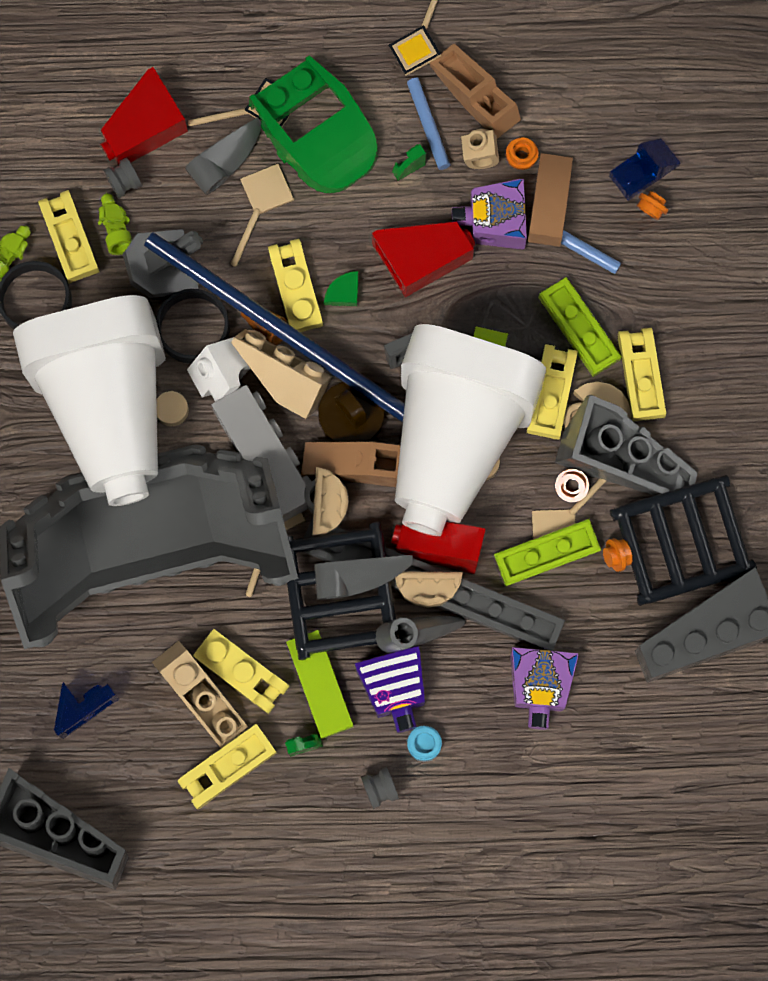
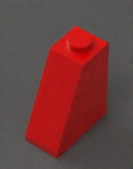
[100,67,188,165]
[372,222,475,297]
[391,522,486,574]

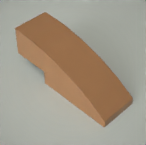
[430,44,521,139]
[528,153,573,247]

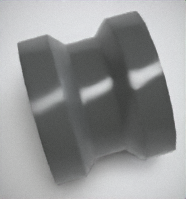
[103,157,142,198]
[361,766,399,809]

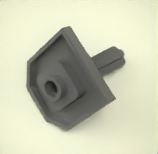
[123,229,203,298]

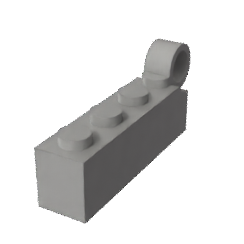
[211,385,315,522]

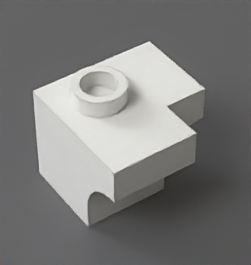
[187,337,250,402]

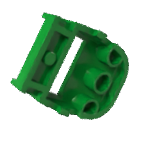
[249,55,378,193]

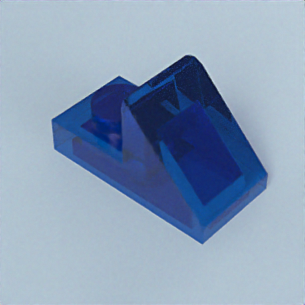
[609,138,681,201]
[54,682,119,739]

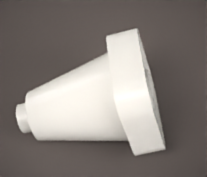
[13,295,166,506]
[395,324,546,536]

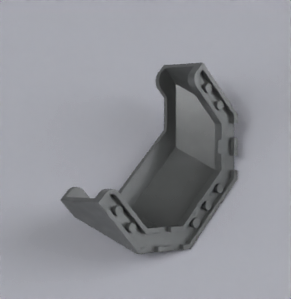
[0,444,298,649]

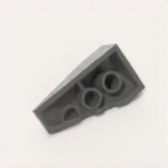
[555,395,698,504]

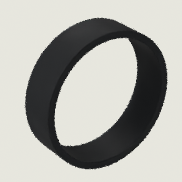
[0,261,72,329]
[156,289,230,364]

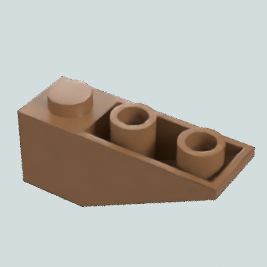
[301,442,401,487]

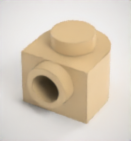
[461,129,499,169]

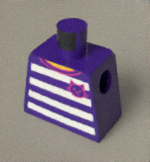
[355,646,425,733]

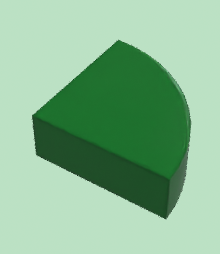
[392,144,426,181]
[324,271,359,306]
[285,733,323,757]

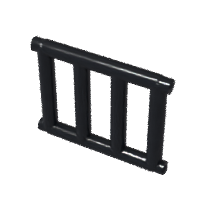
[610,475,757,606]
[287,522,398,661]

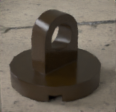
[318,382,384,442]

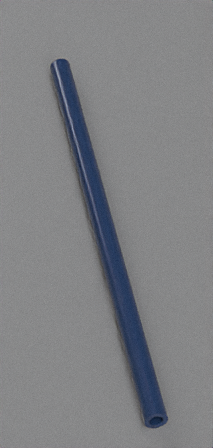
[144,232,405,422]

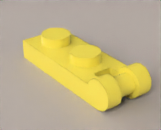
[38,190,100,283]
[267,238,323,332]
[618,328,666,422]
[527,344,578,440]
[193,629,290,714]
[178,724,277,810]

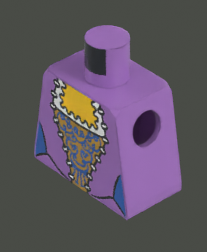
[452,179,527,249]
[510,647,578,730]

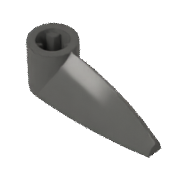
[185,117,261,195]
[314,555,413,599]
[376,616,465,653]

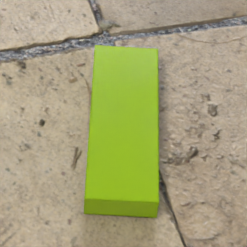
[538,277,622,377]
[493,519,601,587]
[286,630,354,739]

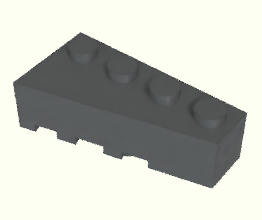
[635,567,768,683]
[0,768,129,890]

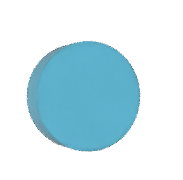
[407,726,442,762]

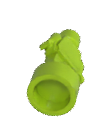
[98,193,132,255]
[0,225,31,281]

